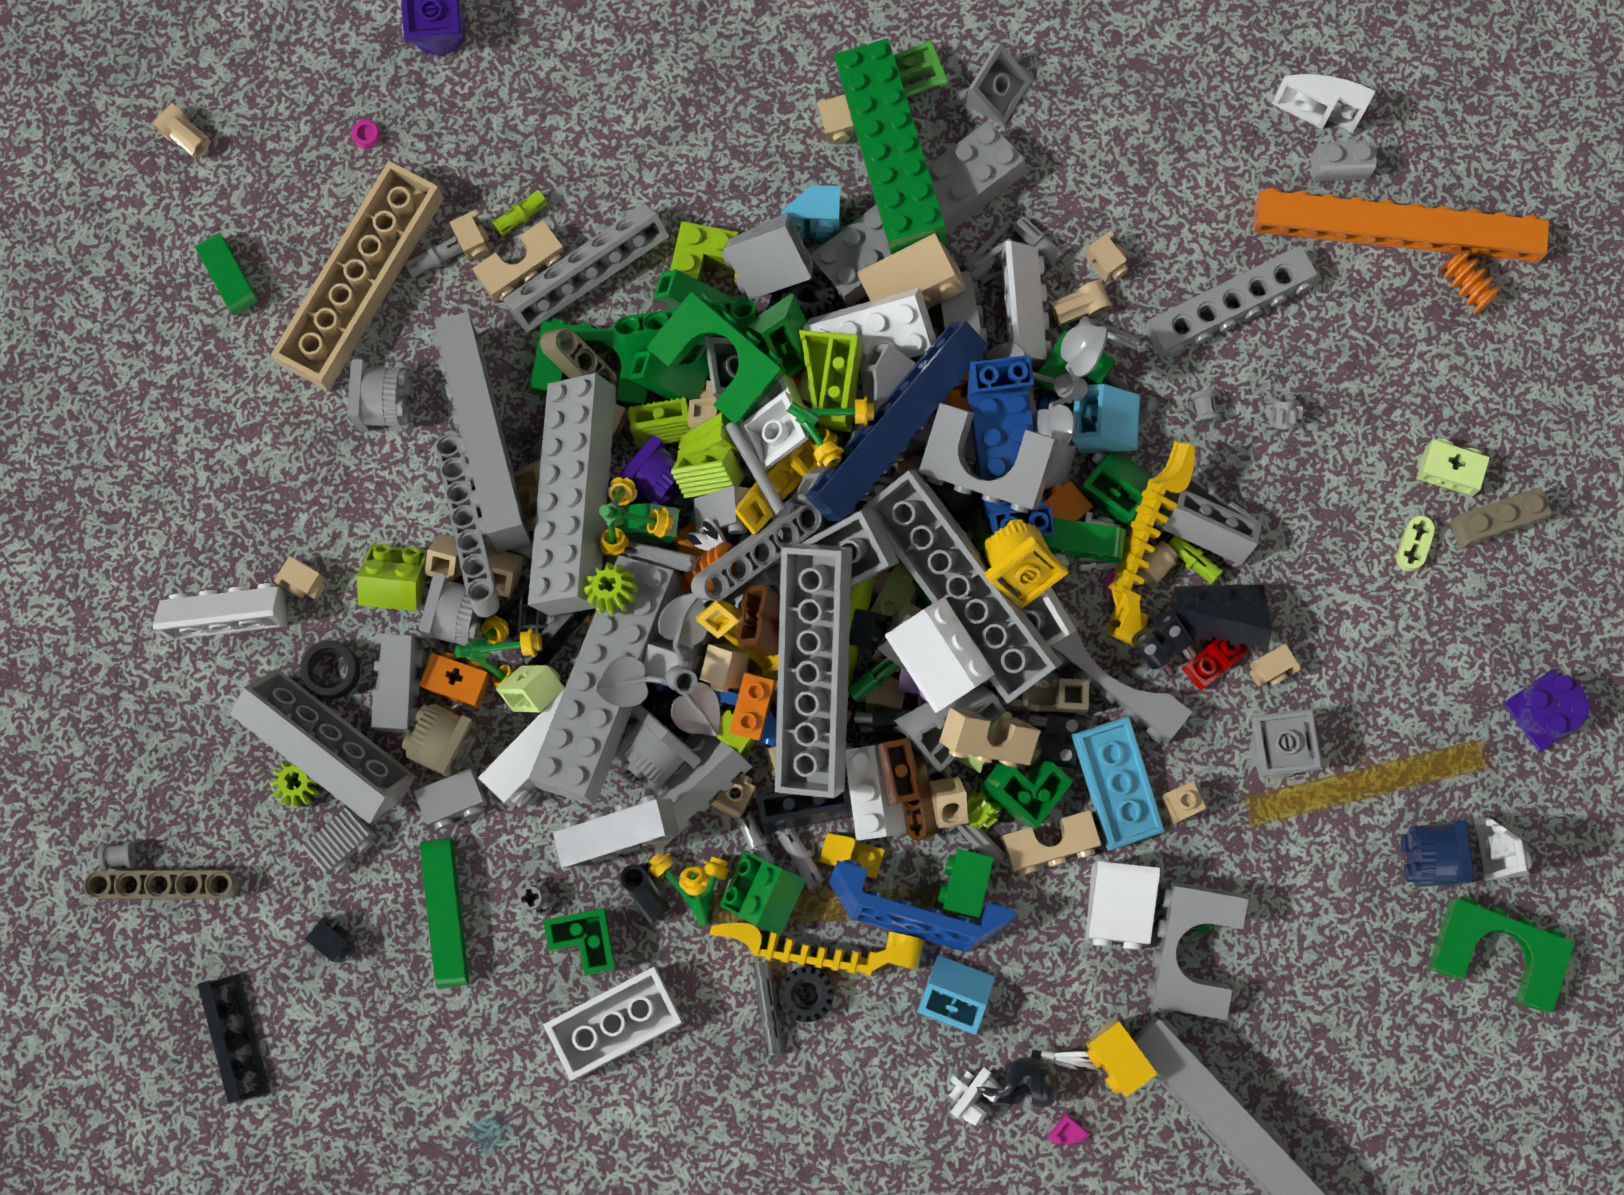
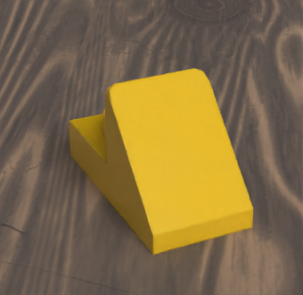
[818,833,885,879]

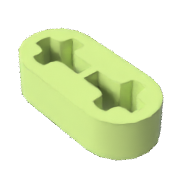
[1396,516,1435,571]

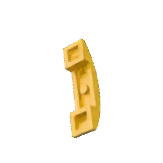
[734,439,819,535]
[696,600,779,688]

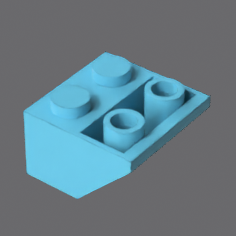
[781,185,840,243]
[1072,384,1141,454]
[916,955,995,1035]

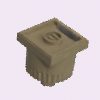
[402,704,481,778]

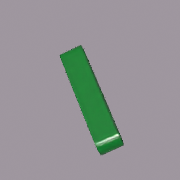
[614,299,758,355]
[420,837,469,989]

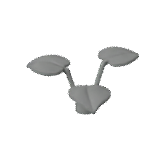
[986,326,1108,459]
[595,593,720,736]

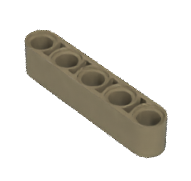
[84,870,240,900]

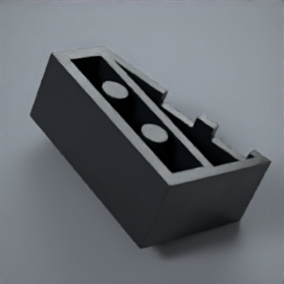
[1171,585,1272,653]
[757,774,853,833]

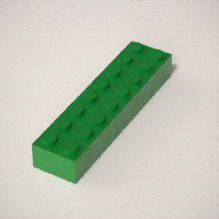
[834,38,949,255]

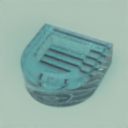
[465,1118,502,1156]

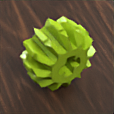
[584,562,638,617]
[269,760,320,809]

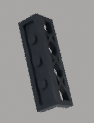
[197,973,271,1104]

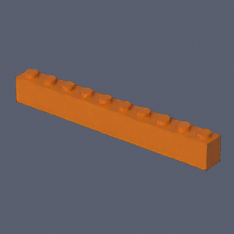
[1253,188,1549,263]

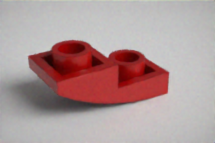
[1182,638,1249,691]

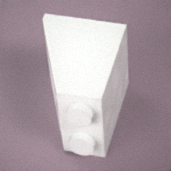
[1086,861,1160,950]

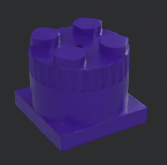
[402,0,466,55]
[617,435,684,508]
[1502,669,1590,752]

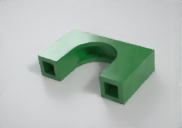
[627,269,731,406]
[646,292,787,425]
[530,319,651,409]
[1427,896,1575,1013]

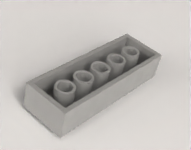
[230,669,416,823]

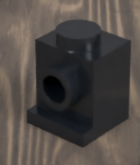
[849,608,893,656]
[305,915,356,963]

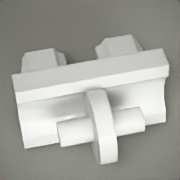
[949,1067,1003,1127]

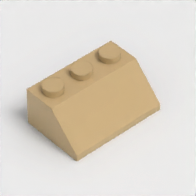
[857,233,966,310]

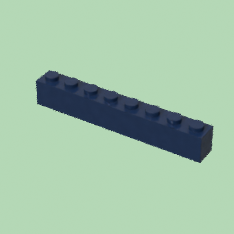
[804,320,988,521]

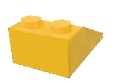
[1086,1021,1157,1097]

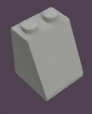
[722,212,814,300]

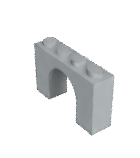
[918,403,1060,513]
[1147,881,1249,1020]

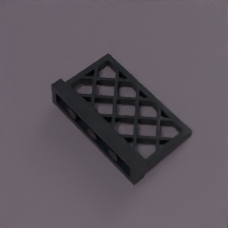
[495,567,605,666]

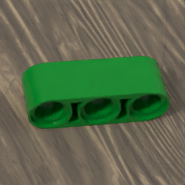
[194,232,259,316]
[1043,517,1127,562]

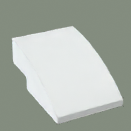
[1272,74,1376,133]
[739,375,809,471]

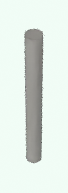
[726,422,788,517]

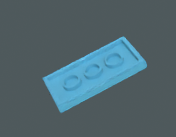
[1071,716,1165,850]

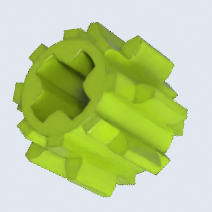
[967,790,1001,830]

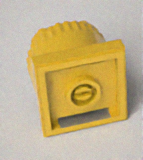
[984,519,1069,609]

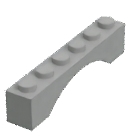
[792,344,916,518]
[1050,612,1192,744]

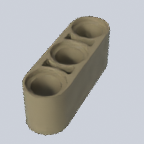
[540,328,617,386]

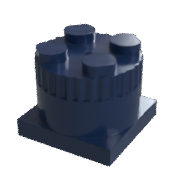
[1400,820,1474,887]

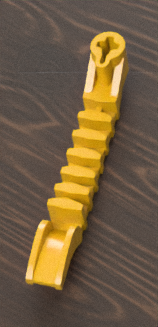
[1107,441,1195,647]
[709,923,925,977]

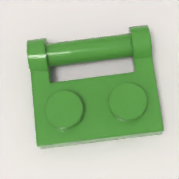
[894,40,948,98]

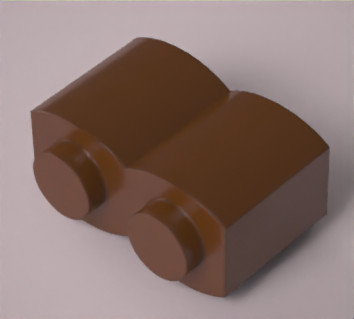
[737,585,780,656]

